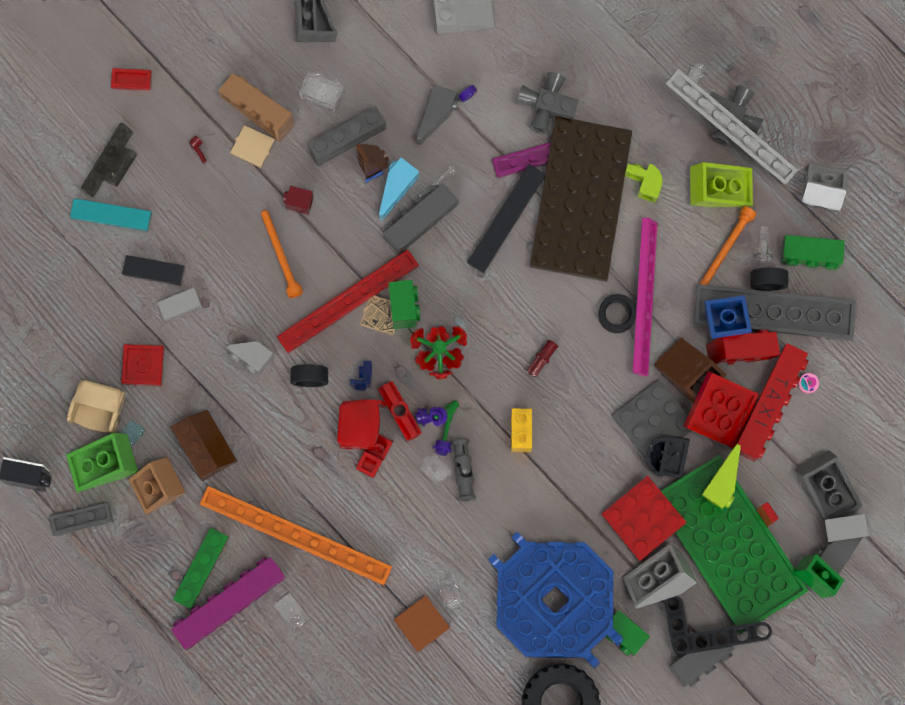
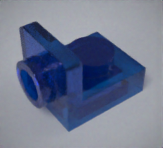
[350,361,373,391]

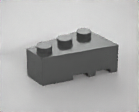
[294,0,337,42]

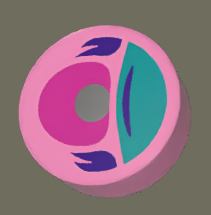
[798,373,819,394]

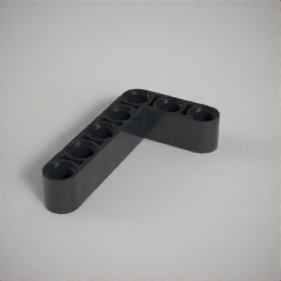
[665,596,773,655]

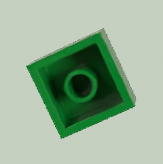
[389,280,420,329]

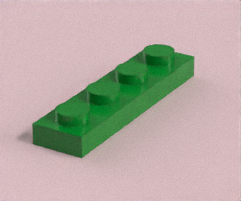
[173,528,229,610]

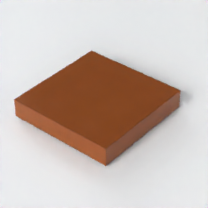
[393,595,450,653]

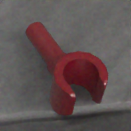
[190,136,207,164]

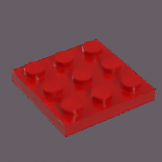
[683,371,759,448]
[602,476,687,561]

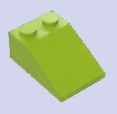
[690,162,753,207]
[701,444,741,509]

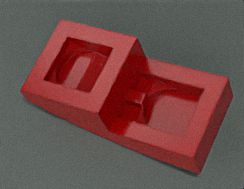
[356,433,394,478]

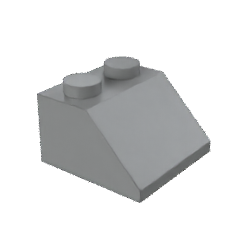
[802,164,847,211]

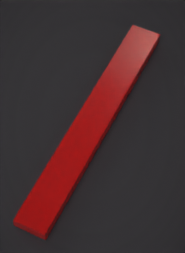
[276,249,419,354]

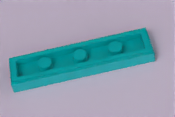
[70,198,152,232]

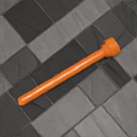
[699,206,757,285]
[261,210,304,298]

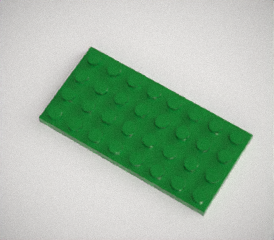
[662,454,809,634]

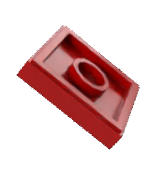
[121,344,164,386]

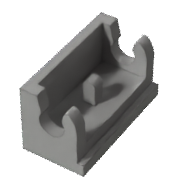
[825,514,871,542]

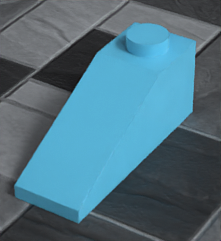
[379,158,420,221]

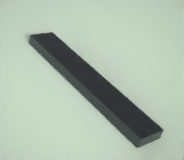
[467,164,546,274]

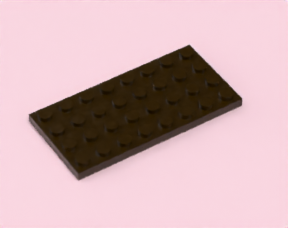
[529,116,632,282]

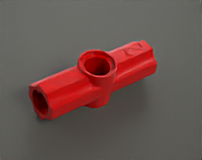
[378,381,422,442]

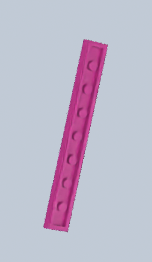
[633,217,658,377]

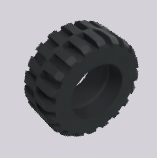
[521,663,601,705]

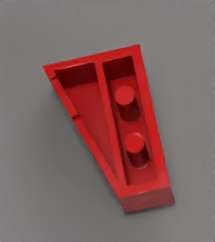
[706,329,780,365]

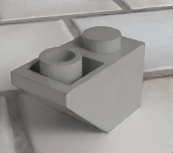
[227,341,274,375]

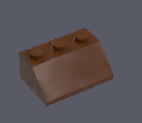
[171,410,238,482]

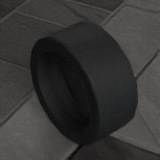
[750,267,788,291]
[598,294,636,334]
[290,364,328,387]

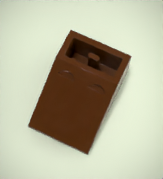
[654,337,727,404]

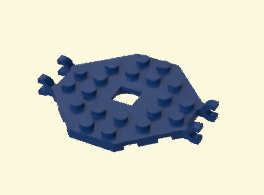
[488,532,623,669]

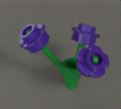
[414,400,459,456]

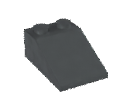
[795,450,862,522]

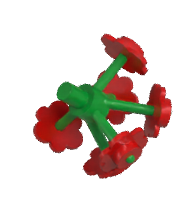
[410,326,467,380]

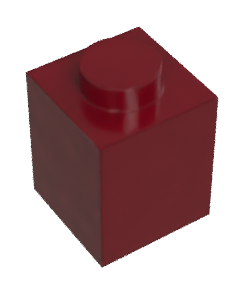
[283,186,314,215]

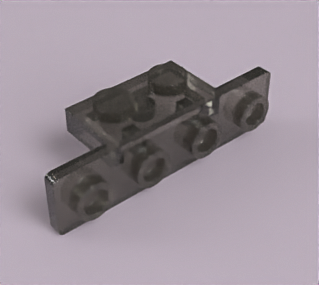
[81,123,137,197]

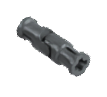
[451,439,476,502]

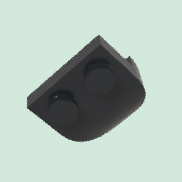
[646,435,690,479]

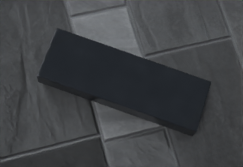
[122,255,185,286]

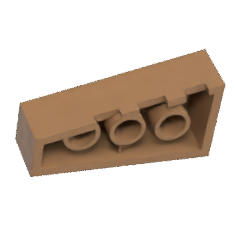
[218,73,295,142]

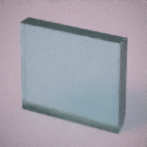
[121,420,146,445]

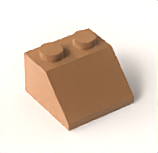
[128,457,185,515]

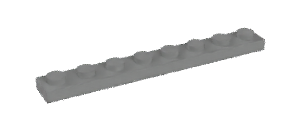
[665,68,798,185]

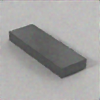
[49,502,113,536]

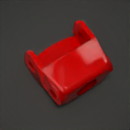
[337,400,386,451]

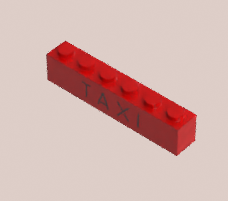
[737,343,809,462]

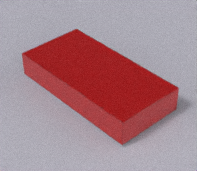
[111,68,152,90]
[757,502,778,527]

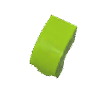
[625,164,663,204]

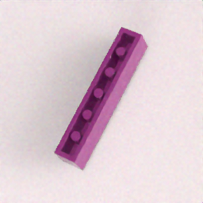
[171,557,286,651]

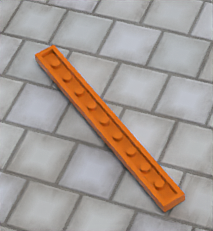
[200,486,393,586]

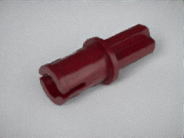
[527,340,559,377]

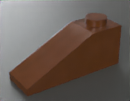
[356,144,389,178]

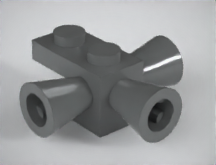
[517,72,579,134]
[710,85,764,146]

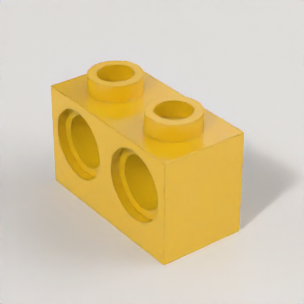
[511,408,532,452]

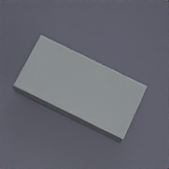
[157,288,202,322]

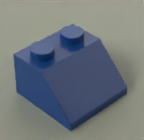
[705,295,752,339]

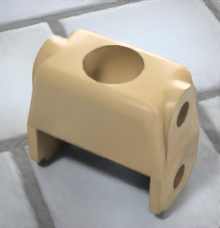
[67,380,126,434]

